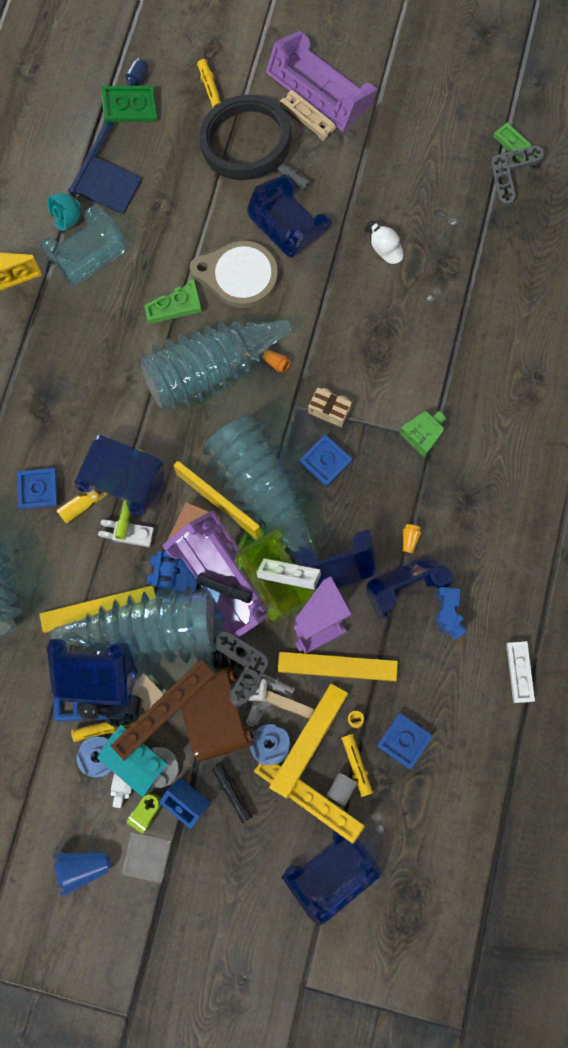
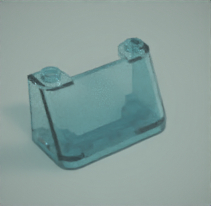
[38,204,127,286]

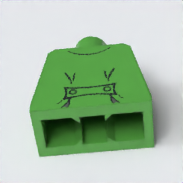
[399,411,446,458]

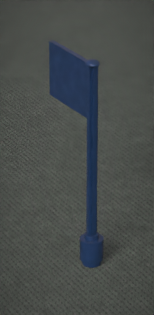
[68,58,148,214]

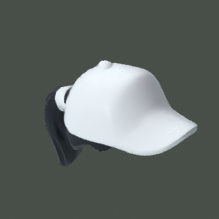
[364,221,404,264]

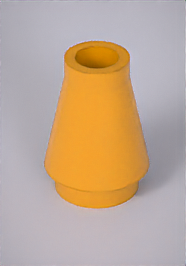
[403,524,422,553]

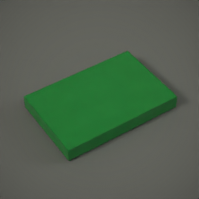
[101,86,157,122]

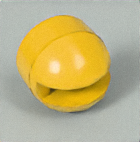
[348,711,364,728]

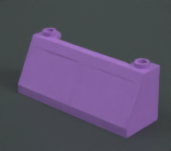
[266,31,378,132]
[162,511,280,638]
[293,577,351,654]

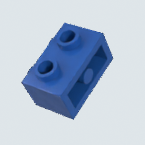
[159,777,211,829]

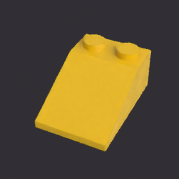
[0,253,42,291]

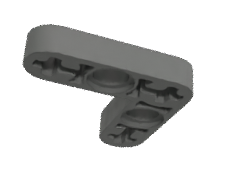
[492,145,544,207]
[214,632,268,706]

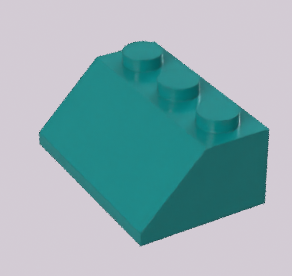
[97,725,170,797]

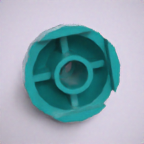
[47,192,81,231]

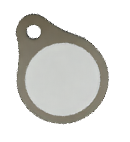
[190,241,278,308]

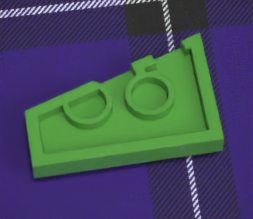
[144,279,202,324]

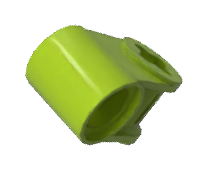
[126,793,161,834]

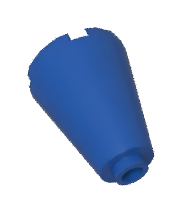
[53,852,112,897]

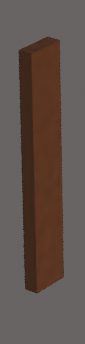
[110,659,216,761]

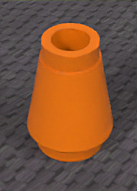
[262,349,291,373]

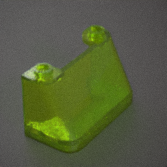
[234,528,317,622]

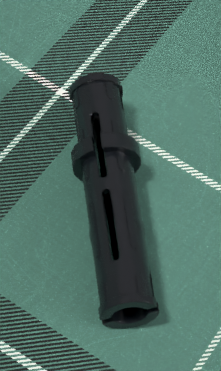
[196,572,253,604]
[211,763,253,824]

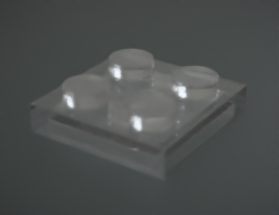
[121,832,172,883]

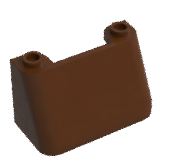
[181,667,255,761]

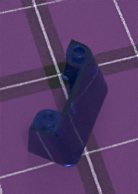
[247,174,332,257]
[74,435,164,516]
[293,529,376,596]
[366,556,455,620]
[47,639,138,705]
[281,830,382,926]

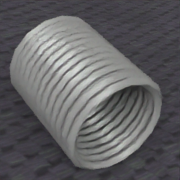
[326,772,358,807]

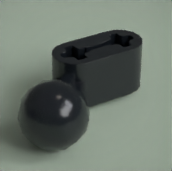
[77,695,143,727]

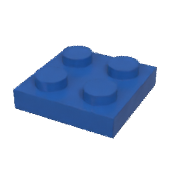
[299,435,353,488]
[17,468,58,510]
[377,713,433,770]

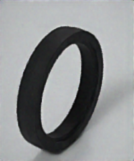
[199,95,292,180]

